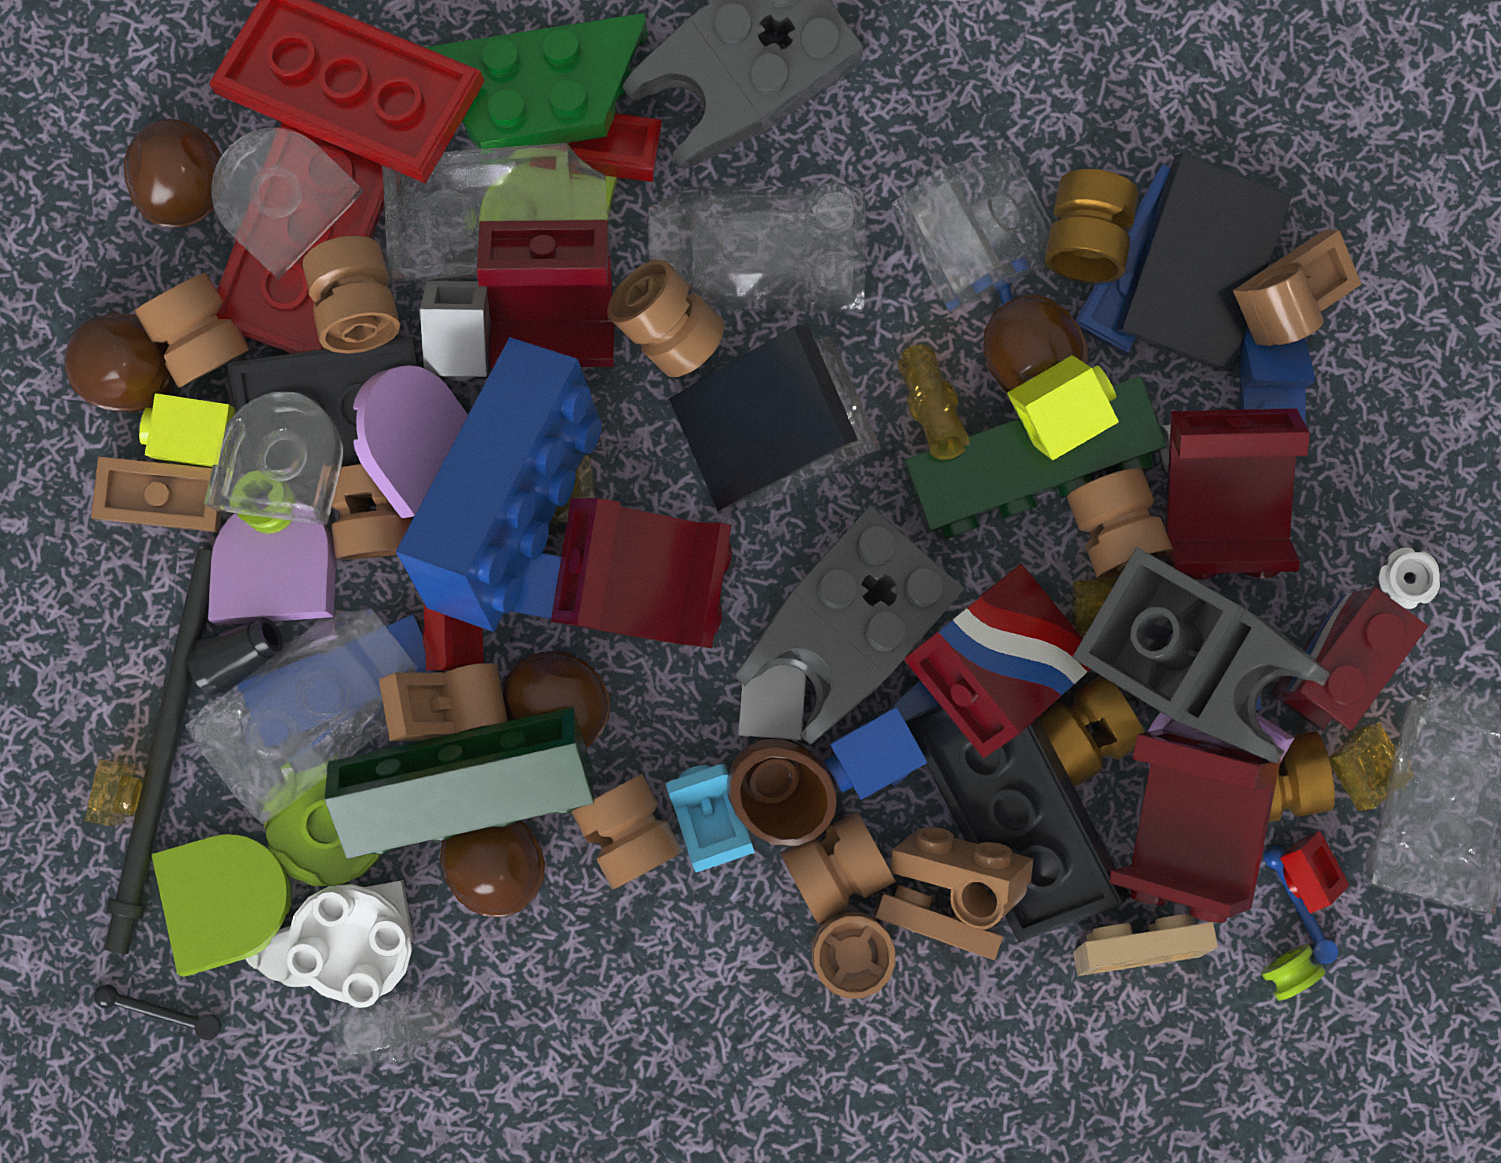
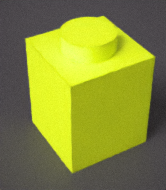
[1007,355,1119,460]
[139,393,238,472]

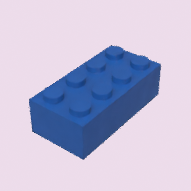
[396,337,602,632]

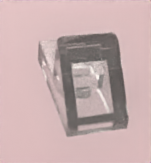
[327,982,464,1071]

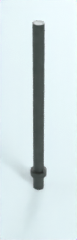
[104,548,212,954]

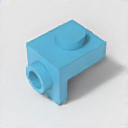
[666,764,755,873]

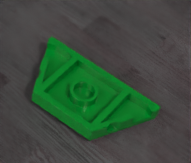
[425,13,648,156]

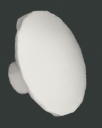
[286,884,412,1008]

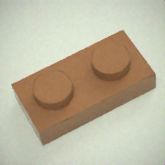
[91,457,226,533]
[873,884,1003,960]

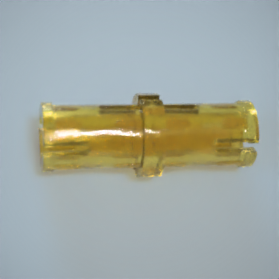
[897,345,969,460]

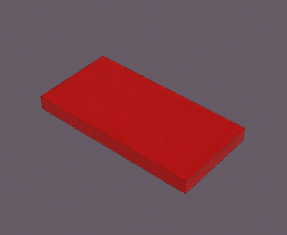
[209,0,485,184]
[216,123,397,353]

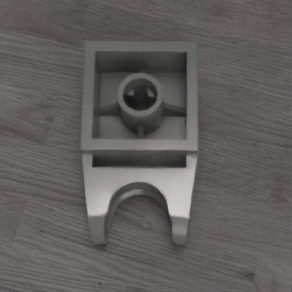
[622,0,863,169]
[734,505,964,745]
[1072,547,1331,764]

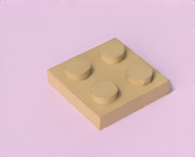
[1073,914,1218,976]

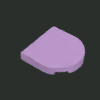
[353,365,468,519]
[208,497,336,626]

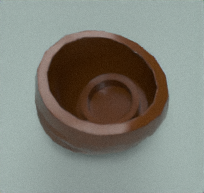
[124,119,225,228]
[983,295,1088,393]
[65,313,176,413]
[503,651,610,748]
[727,739,837,846]
[440,820,545,918]

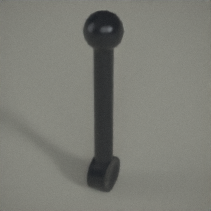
[94,984,221,1040]

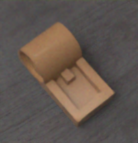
[1233,230,1361,346]
[379,663,508,741]
[890,827,1033,929]

